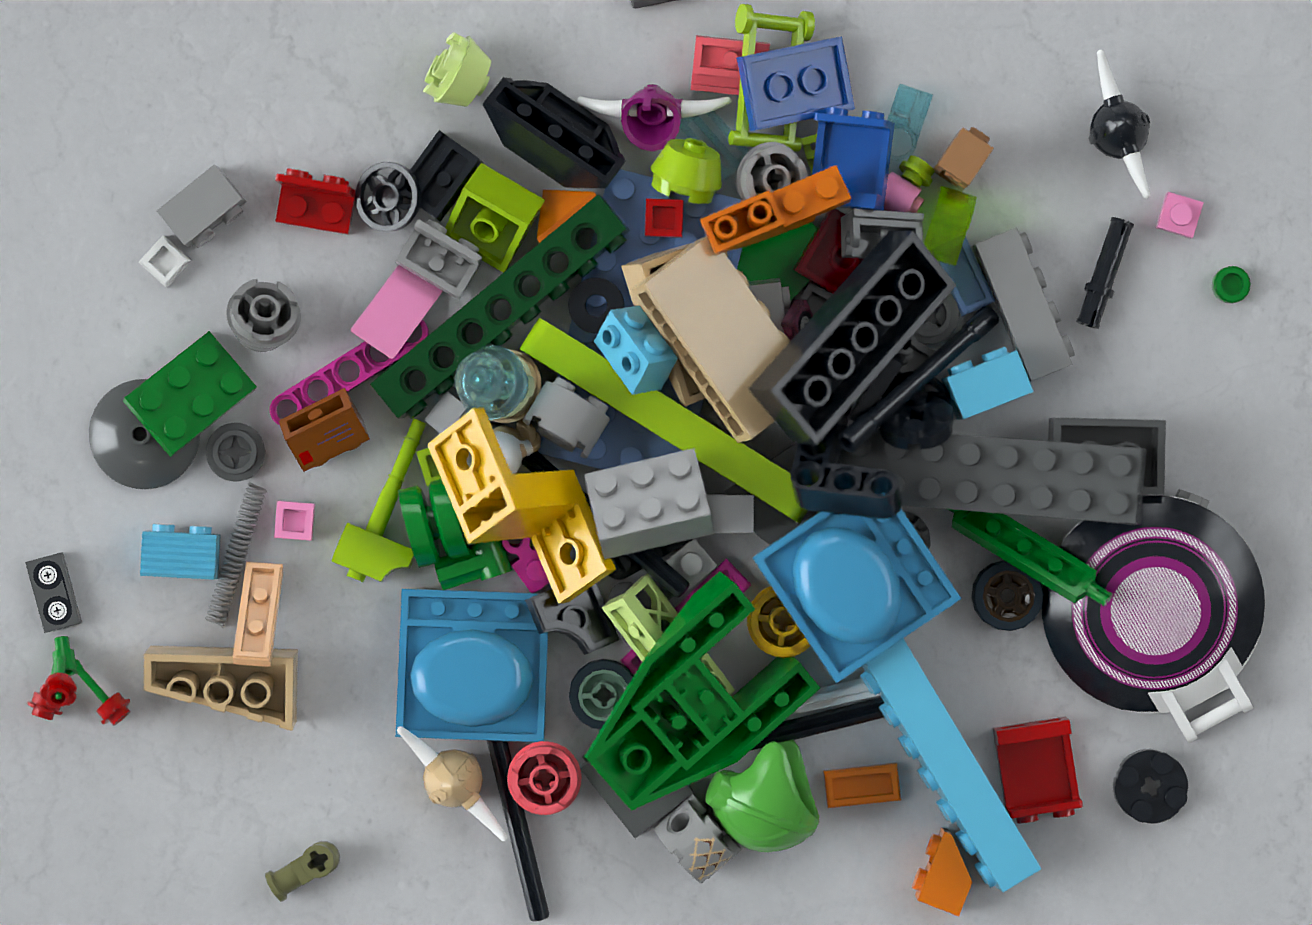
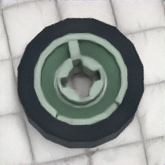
[569,659,634,730]

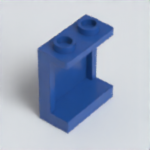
[812,107,895,211]

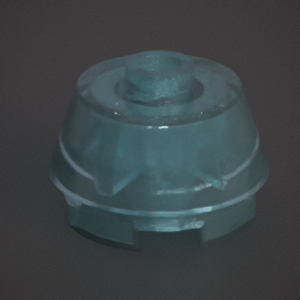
[455,345,528,420]

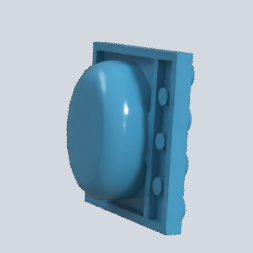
[752,493,961,683]
[395,589,548,742]

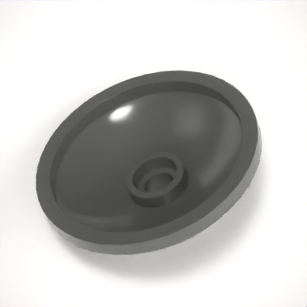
[89,379,200,489]

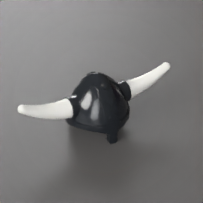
[1089,50,1151,199]

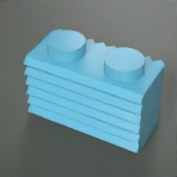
[140,524,221,580]

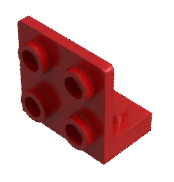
[275,168,356,235]

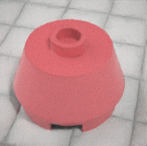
[507,741,582,815]

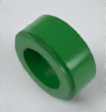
[1212,266,1251,303]

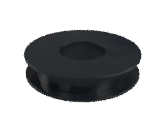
[568,278,624,334]

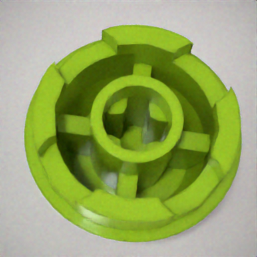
[651,138,722,204]

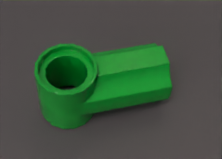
[434,541,513,591]

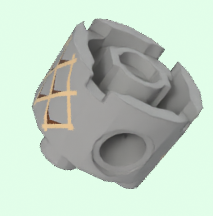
[654,794,742,884]

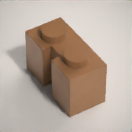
[933,127,994,191]

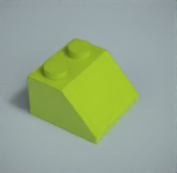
[445,163,545,273]

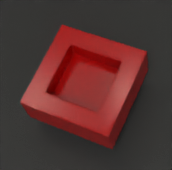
[645,198,684,238]

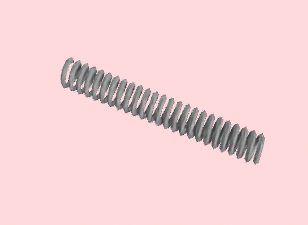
[205,482,267,628]

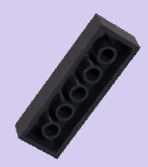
[748,231,957,445]

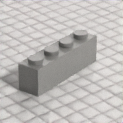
[972,227,1075,382]

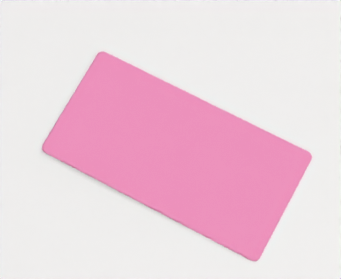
[351,265,443,359]

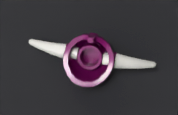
[577,84,732,151]

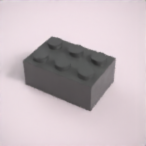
[1048,418,1166,495]

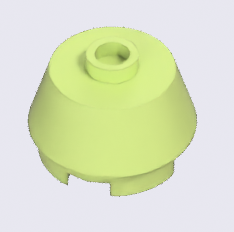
[423,32,491,107]

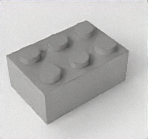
[584,448,714,559]

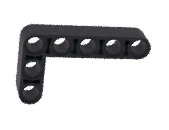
[790,404,902,519]

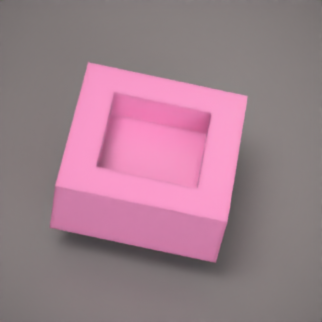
[1156,192,1204,239]
[274,501,315,541]

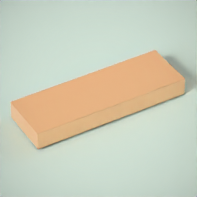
[233,562,284,667]

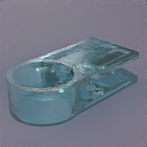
[887,84,933,162]

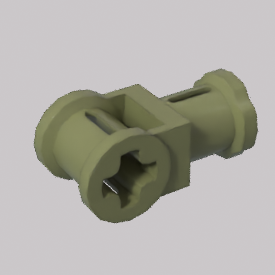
[265,841,340,902]

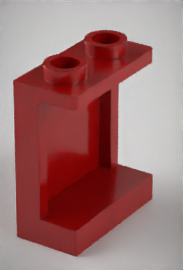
[993,717,1083,824]

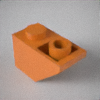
[912,827,972,916]

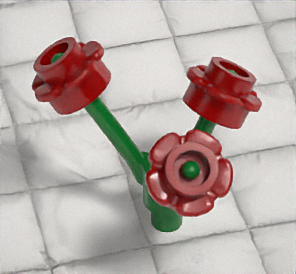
[27,636,131,726]

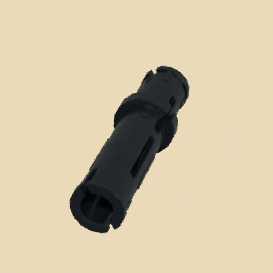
[1076,217,1134,329]

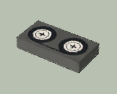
[25,552,82,633]

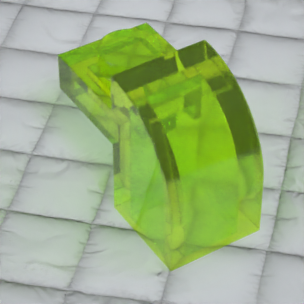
[923,185,977,267]

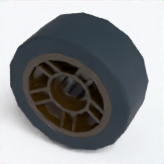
[971,560,1044,631]

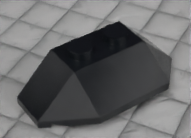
[483,77,626,189]

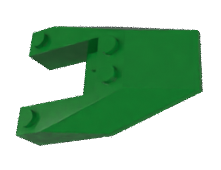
[584,571,820,811]

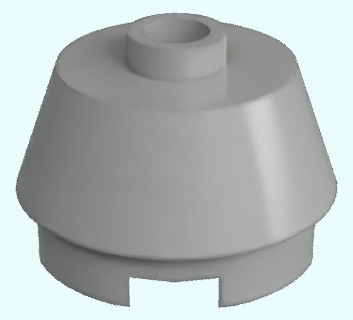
[735,142,808,201]
[226,279,301,352]

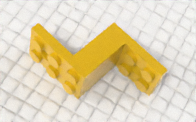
[427,408,616,604]

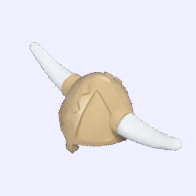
[397,726,508,841]

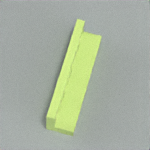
[602,574,735,695]

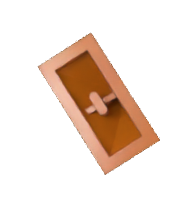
[536,189,596,243]

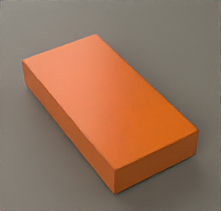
[823,763,901,808]

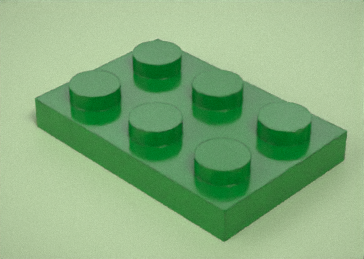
[123,331,257,457]

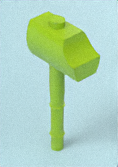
[331,418,426,582]

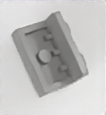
[395,219,482,300]

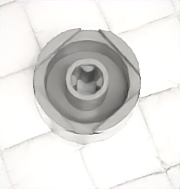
[523,377,610,459]

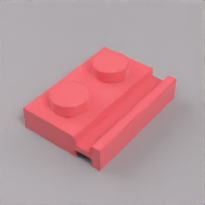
[691,35,770,95]

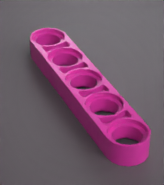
[270,319,429,425]

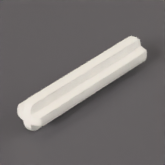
[795,678,880,714]

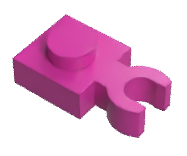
[502,538,549,593]

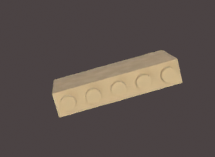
[631,236,790,443]

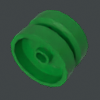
[398,479,470,568]

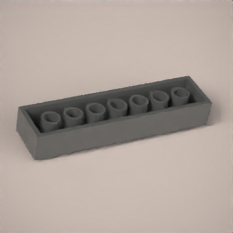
[840,426,1146,524]

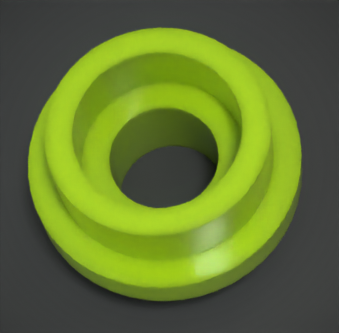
[899,155,935,188]

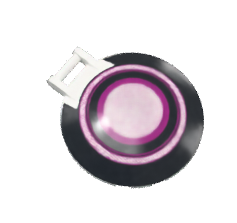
[1041,495,1265,744]

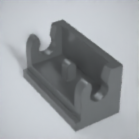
[841,209,924,259]

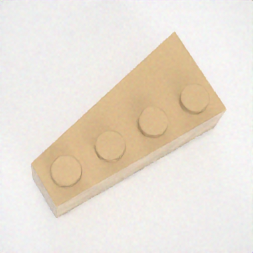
[144,645,298,731]

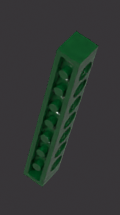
[370,194,630,419]

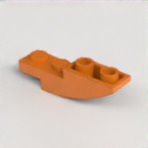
[700,165,852,255]

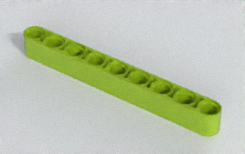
[519,318,810,524]

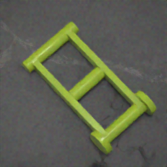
[728,4,815,152]

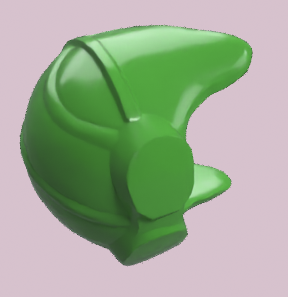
[705,740,820,852]

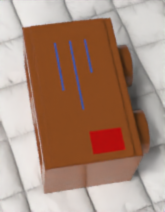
[278,388,370,472]

